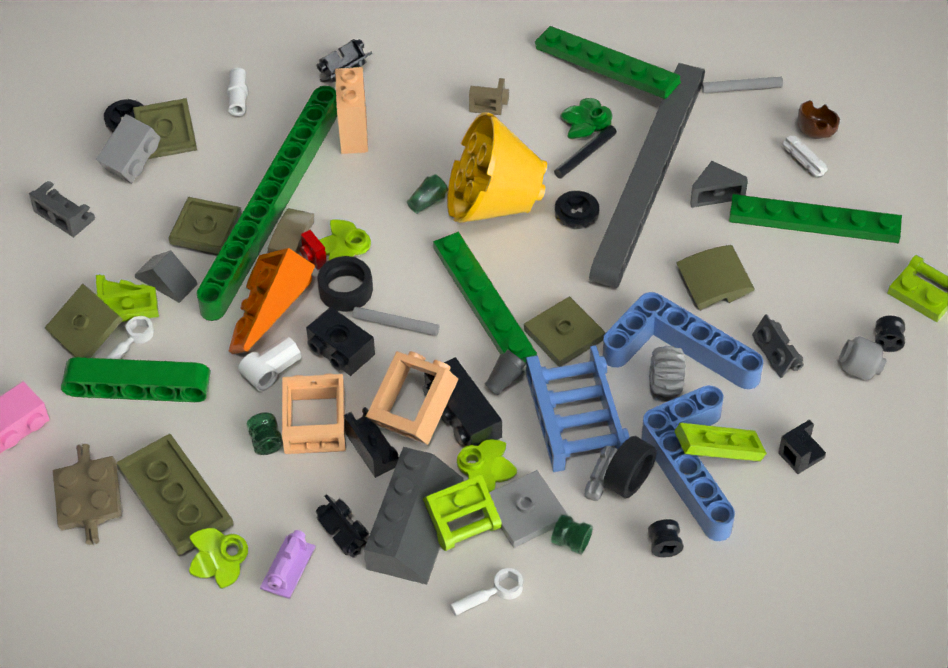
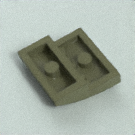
[676,245,755,311]

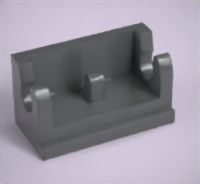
[29,181,95,238]

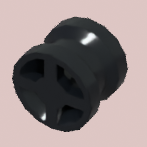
[875,315,905,352]
[648,519,684,558]

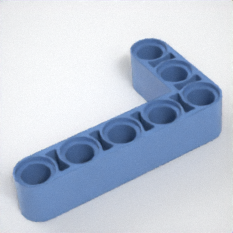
[603,292,763,389]
[641,385,735,541]

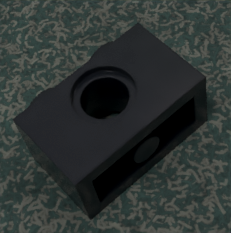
[306,306,375,376]

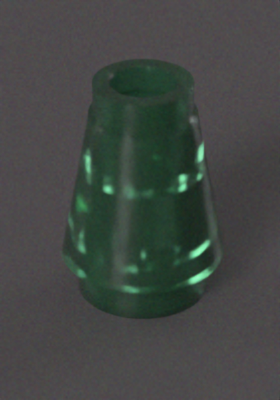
[407,174,448,214]

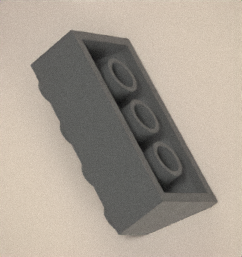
[364,447,464,585]

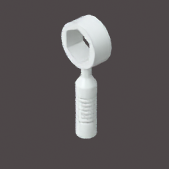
[105,316,154,359]
[450,568,523,616]

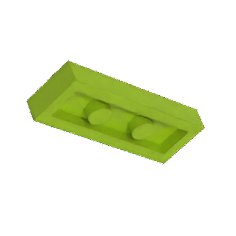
[674,423,767,461]

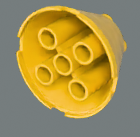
[447,112,547,223]

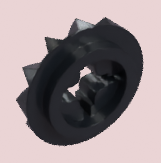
[104,99,144,133]
[555,191,599,228]

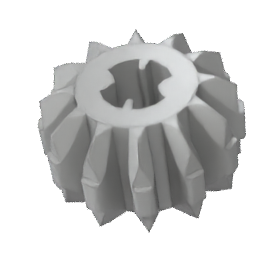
[649,346,686,397]

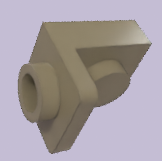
[469,78,509,115]

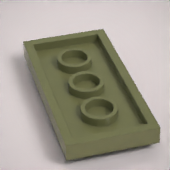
[116,434,233,556]

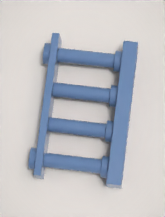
[526,345,630,472]

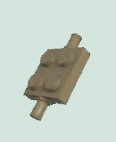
[53,444,122,545]

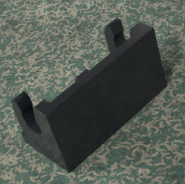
[344,407,399,478]

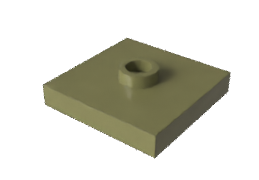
[133,98,197,159]
[169,197,242,254]
[45,283,123,358]
[524,296,606,367]

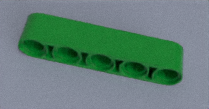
[61,357,211,403]

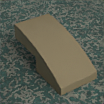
[267,208,314,254]

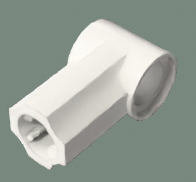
[238,337,301,391]

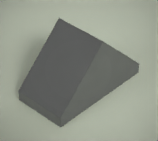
[690,161,748,208]
[134,250,198,303]

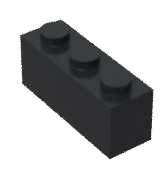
[423,357,502,446]

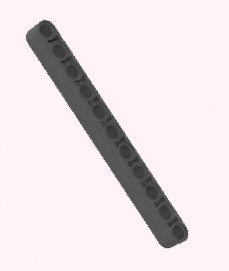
[589,63,705,288]

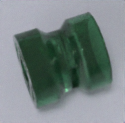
[246,412,283,455]
[551,513,593,555]

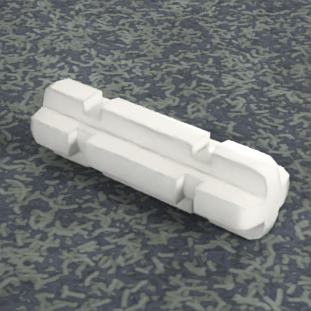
[783,136,828,177]

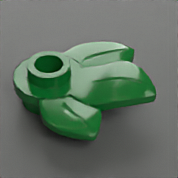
[560,98,613,139]

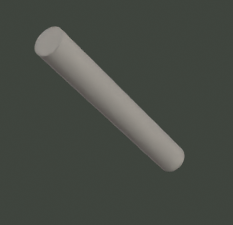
[702,76,783,93]
[353,307,440,336]

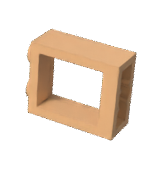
[335,67,368,154]
[366,351,458,445]
[282,374,346,454]

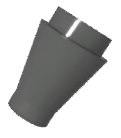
[485,349,526,395]

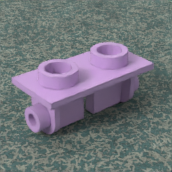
[260,530,316,599]

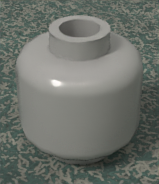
[839,336,886,380]

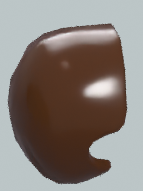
[798,100,840,139]

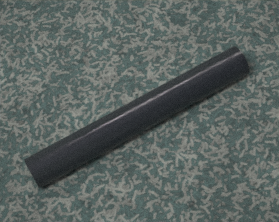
[554,125,617,179]

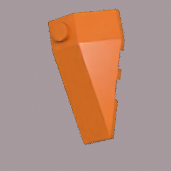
[228,248,315,354]

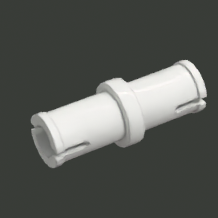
[227,68,248,116]

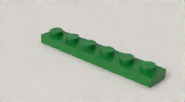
[535,26,681,99]
[729,194,902,244]
[433,231,537,363]

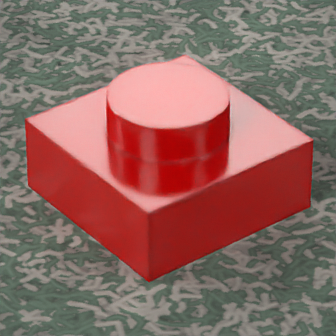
[300,229,327,271]

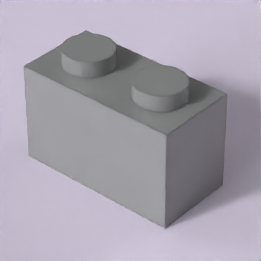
[96,114,161,184]

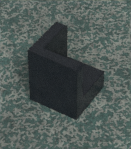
[778,420,826,474]

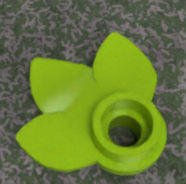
[319,219,371,260]
[457,439,517,492]
[189,528,248,589]

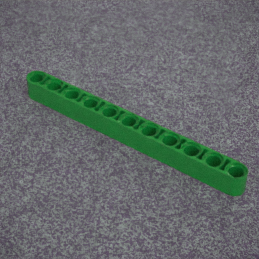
[196,86,337,321]

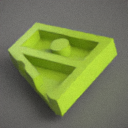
[95,274,159,322]

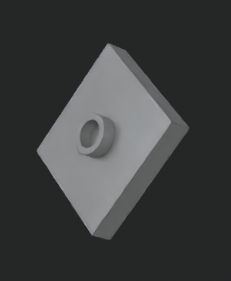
[489,470,569,548]

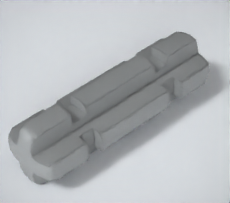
[585,446,618,501]

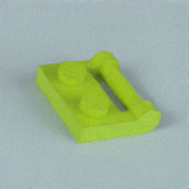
[887,255,948,322]
[423,474,502,551]

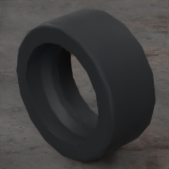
[317,256,373,312]
[604,436,657,498]

